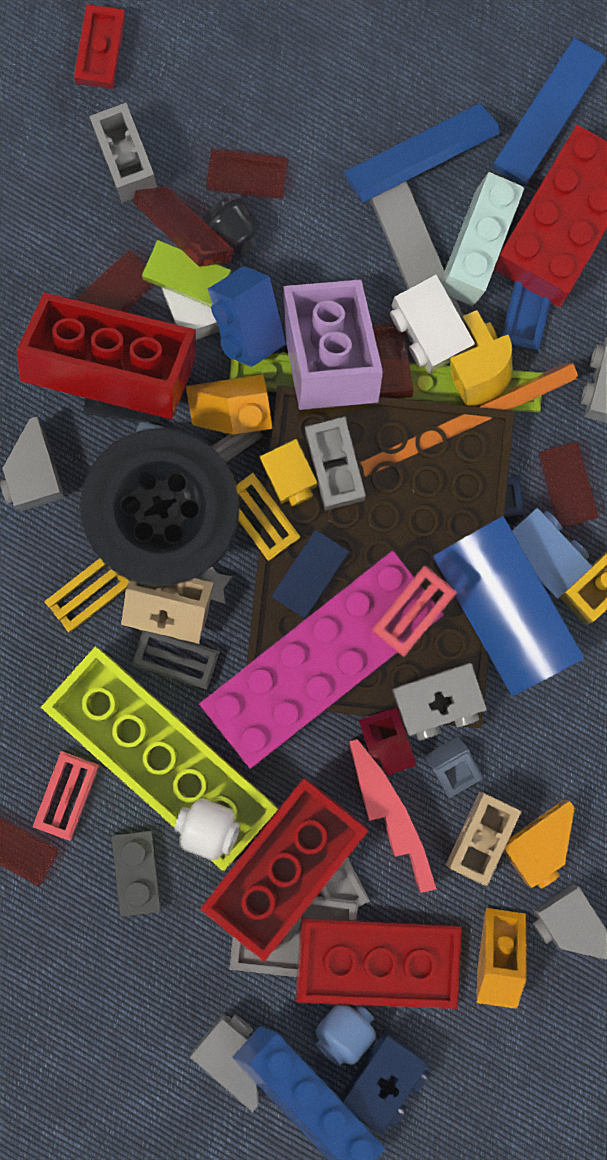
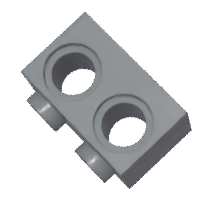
[305,417,365,511]

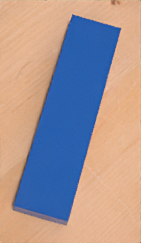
[492,37,607,187]
[344,103,500,203]

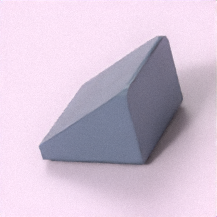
[425,737,483,798]

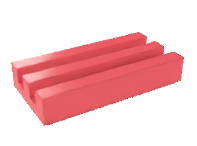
[372,566,457,657]
[33,751,100,841]

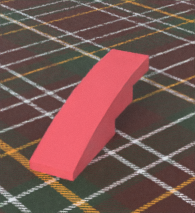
[349,739,436,893]

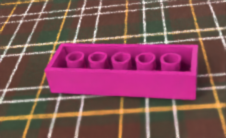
[200,551,444,769]

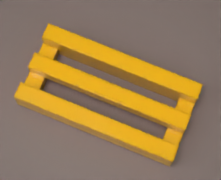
[236,473,301,561]
[44,558,129,633]

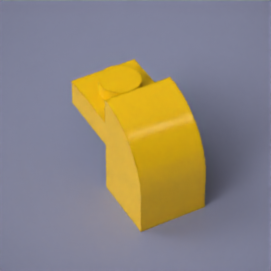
[450,310,513,407]

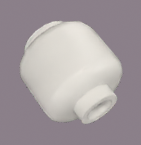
[175,799,240,860]

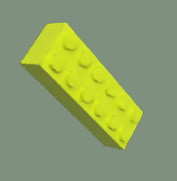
[41,646,279,872]

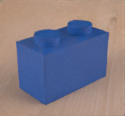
[208,266,286,367]

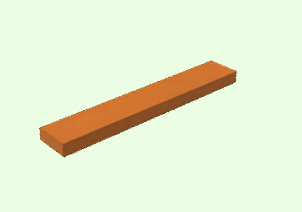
[360,363,578,477]

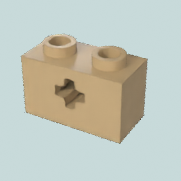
[121,578,213,644]
[446,792,521,886]

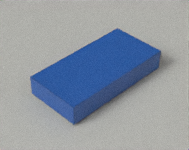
[501,282,551,352]

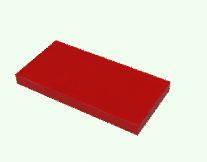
[295,918,462,1009]

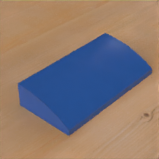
[433,516,584,696]

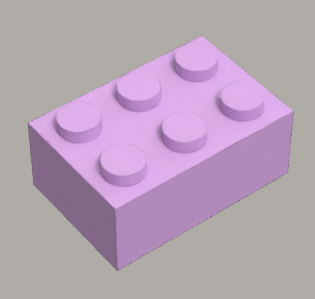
[281,280,383,410]

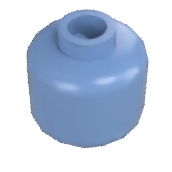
[316,1004,376,1066]

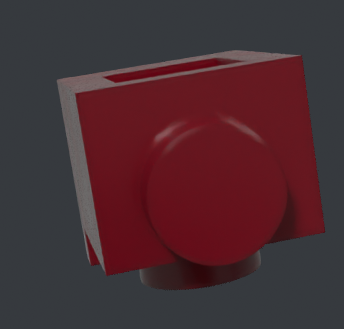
[359,707,417,776]

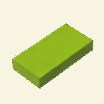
[142,240,231,307]

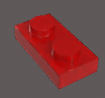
[74,4,126,89]

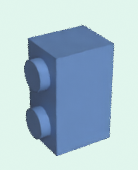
[512,508,592,602]

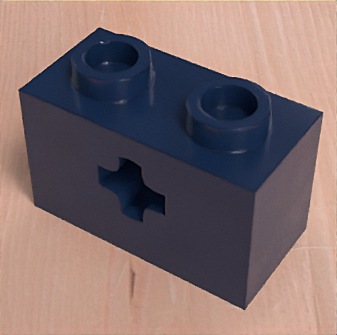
[340,1029,429,1134]

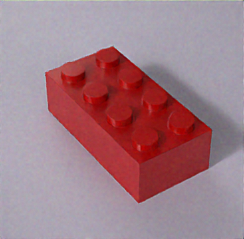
[494,124,607,308]
[17,292,196,419]
[200,778,369,962]

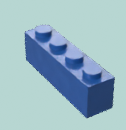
[232,1026,385,1160]

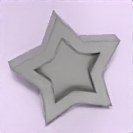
[196,567,233,605]

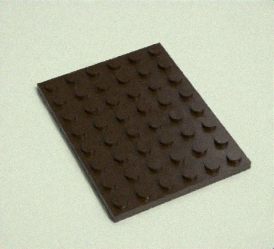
[246,386,515,729]

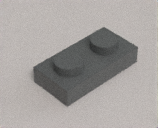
[111,830,162,917]

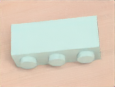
[441,172,525,306]

